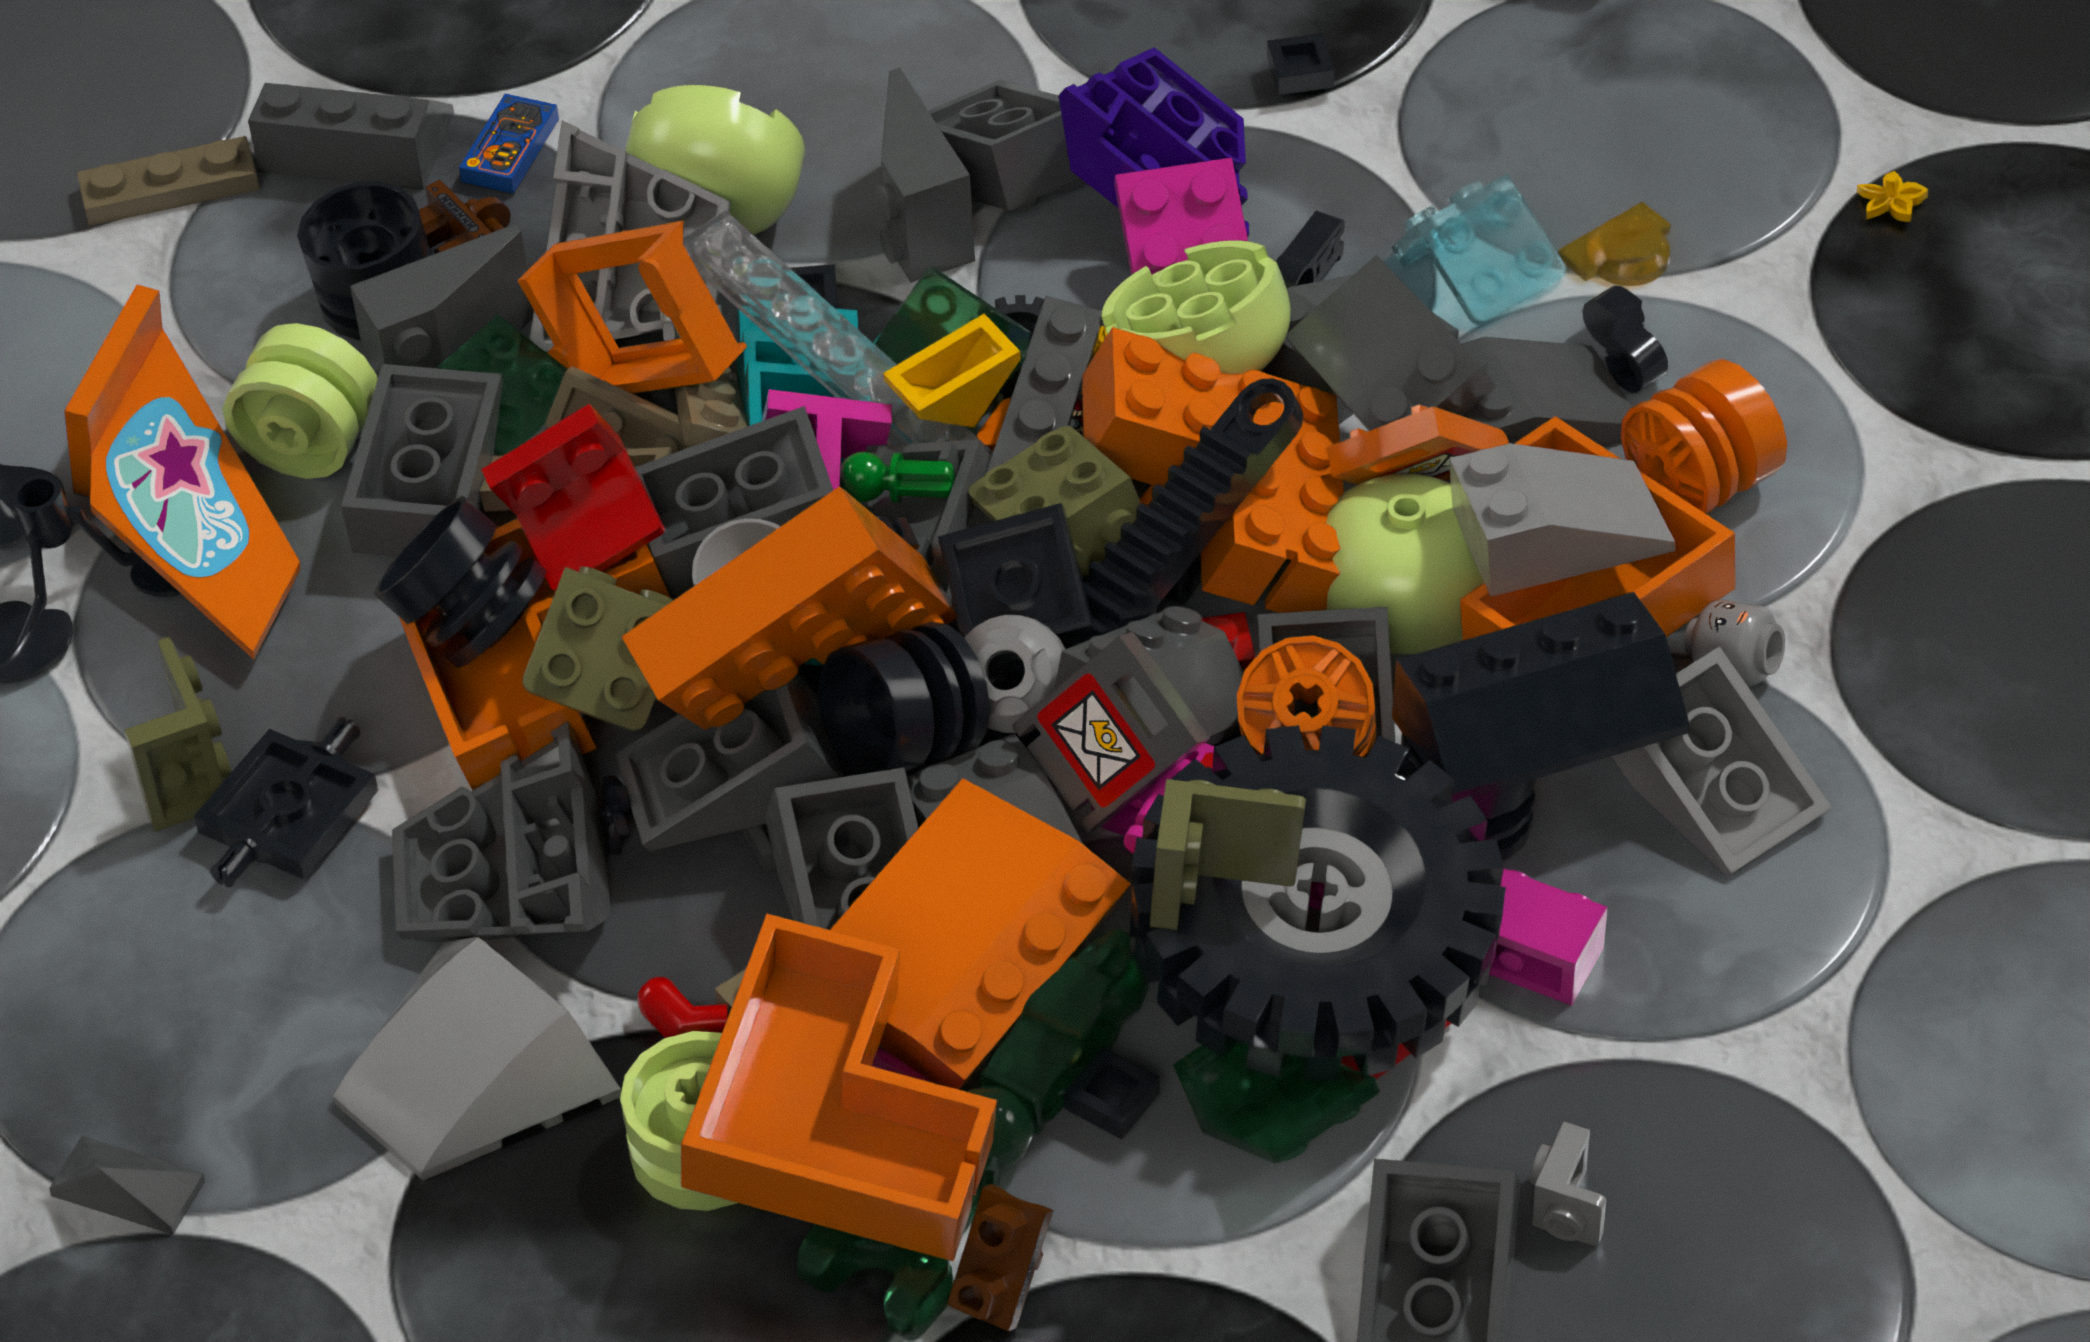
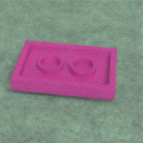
[1114,158,1248,275]

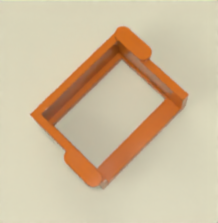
[517,220,747,394]

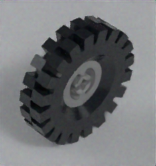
[1129,725,1506,1081]

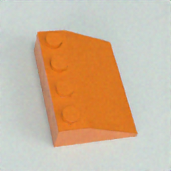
[830,778,1131,1090]

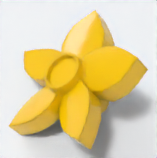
[1856,171,1928,222]

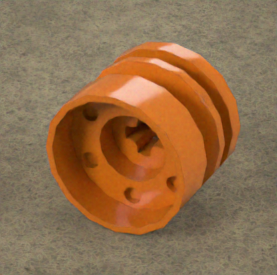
[1620,359,1788,515]
[1236,635,1376,758]

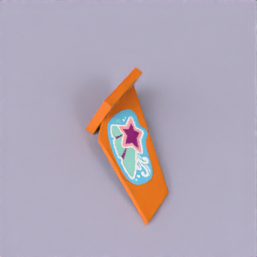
[64,285,300,659]

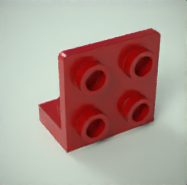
[481,403,665,592]

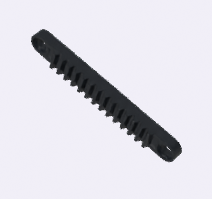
[978,378,1303,757]

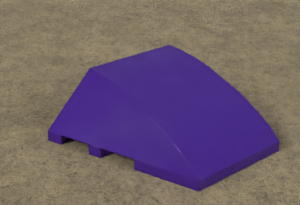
[1058,47,1250,237]

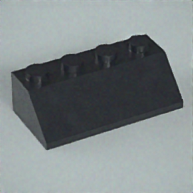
[1392,592,1690,803]

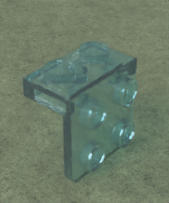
[1391,173,1566,325]

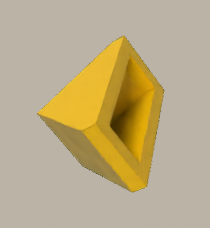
[883,314,1021,428]

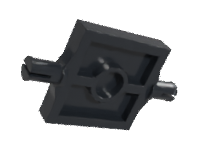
[194,717,379,887]

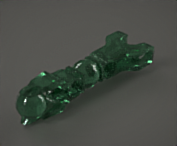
[797,928,1149,1341]

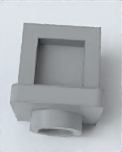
[1530,1121,1606,1246]

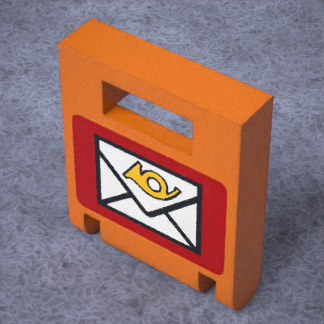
[1326,404,1509,484]

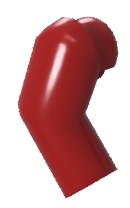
[637,976,729,1038]

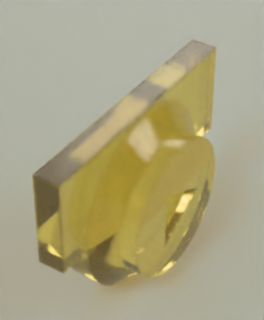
[1558,201,1671,286]

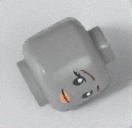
[1684,599,1785,688]

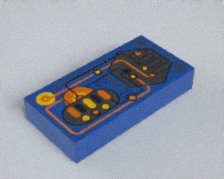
[459,93,559,194]

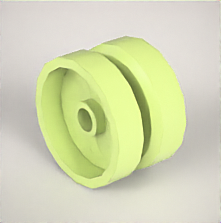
[222,323,378,479]
[620,1031,737,1211]

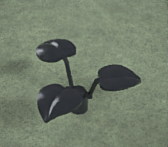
[0,464,181,683]

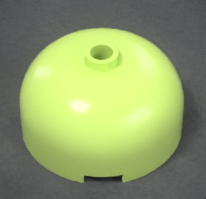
[625,85,805,241]
[1101,241,1291,374]
[1326,473,1484,654]

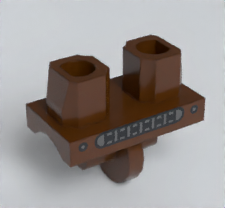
[419,179,511,254]
[947,1184,1054,1331]

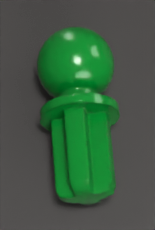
[839,452,955,503]

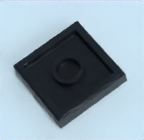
[938,503,1095,657]

